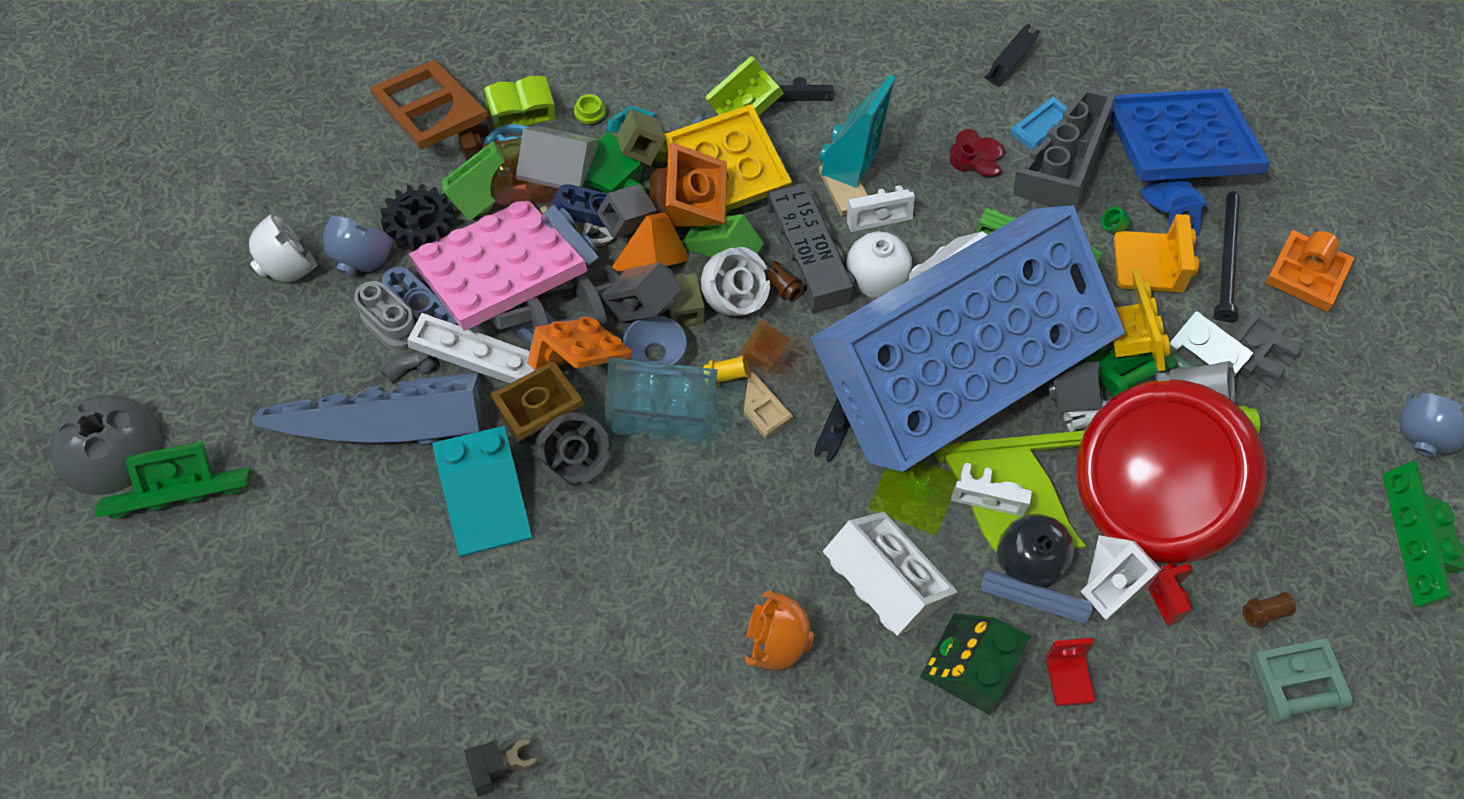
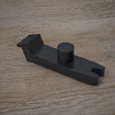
[984,24,1040,87]
[775,77,834,102]
[814,397,849,462]

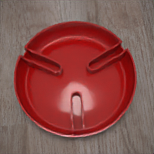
[1076,379,1267,564]

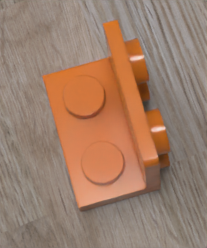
[527,317,633,370]

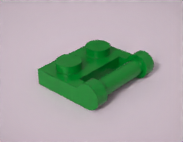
[1079,342,1176,397]

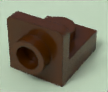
[457,120,489,161]

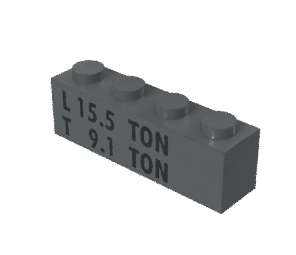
[767,183,855,314]

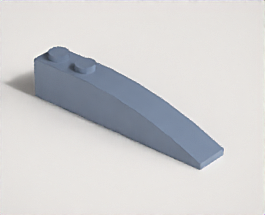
[252,372,482,444]

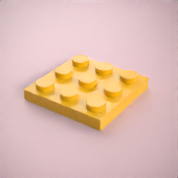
[663,104,792,212]

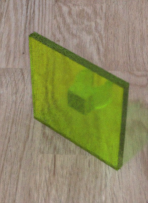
[868,460,957,536]

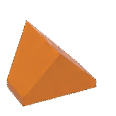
[612,212,689,271]

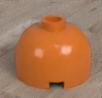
[745,590,814,671]

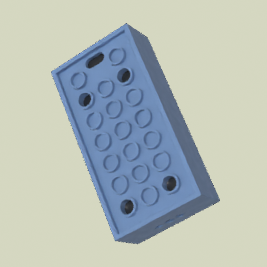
[810,205,1125,472]

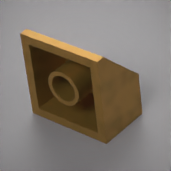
[490,361,584,443]

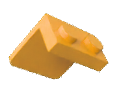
[1113,214,1199,293]

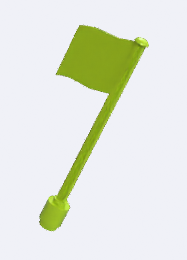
[934,405,1261,553]

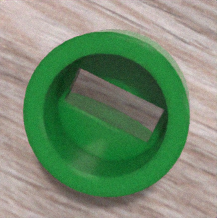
[1101,206,1130,235]

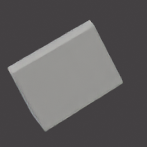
[516,125,599,189]

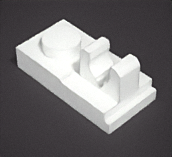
[847,185,915,232]
[951,463,1032,517]

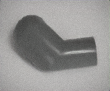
[381,350,435,384]

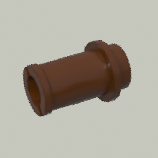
[763,261,804,302]
[1243,592,1296,628]

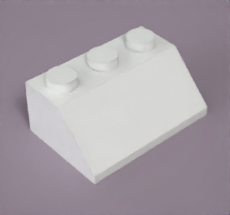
[823,512,958,636]

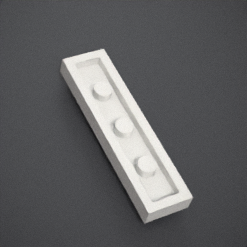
[408,313,534,383]

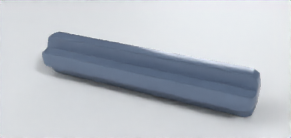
[981,570,1093,623]

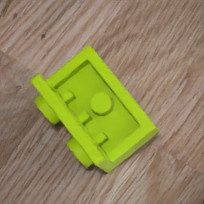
[705,56,784,116]

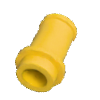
[703,355,750,387]

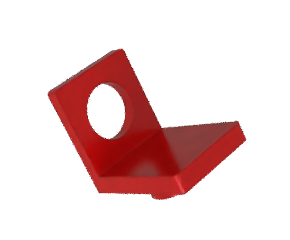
[1045,638,1095,707]

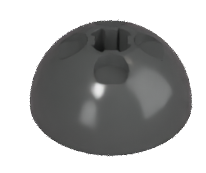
[50,395,162,495]

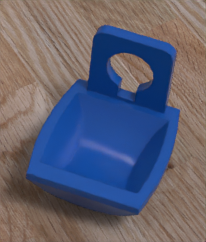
[1141,179,1207,236]

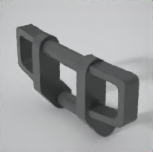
[490,264,619,330]

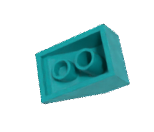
[819,75,896,188]
[432,426,532,557]

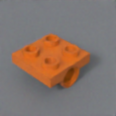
[1265,229,1355,312]

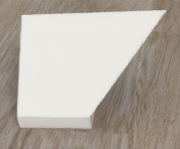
[1080,535,1161,620]

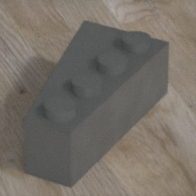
[1013,87,1116,211]

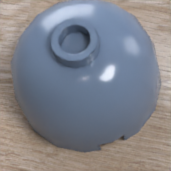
[322,215,394,277]
[1399,393,1464,457]

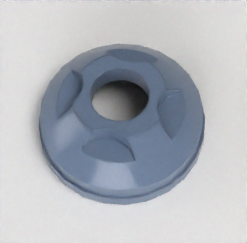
[623,315,687,375]

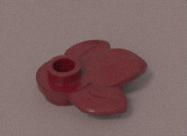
[949,129,1005,177]

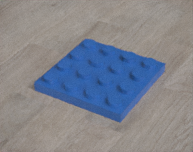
[1111,88,1270,181]

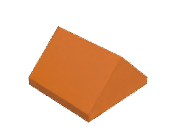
[666,142,727,226]

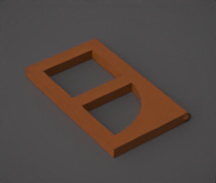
[370,60,489,150]

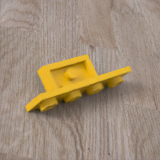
[1111,268,1170,371]

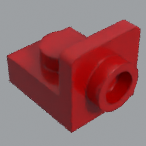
[1148,563,1192,626]

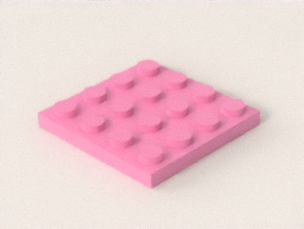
[408,199,587,331]

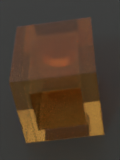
[738,320,791,374]

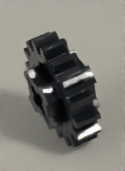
[380,184,454,251]

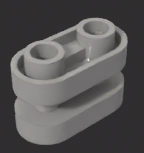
[354,281,415,351]

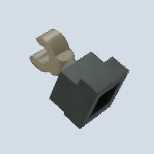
[464,739,536,797]

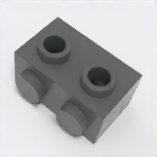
[601,262,682,322]

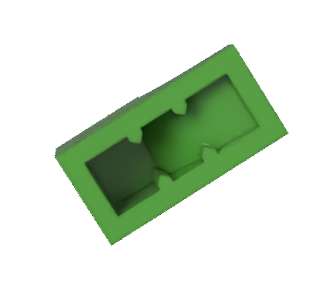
[442,141,505,221]
[682,214,764,258]

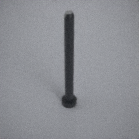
[1213,191,1240,323]

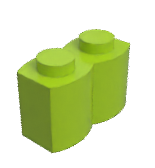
[484,76,556,130]

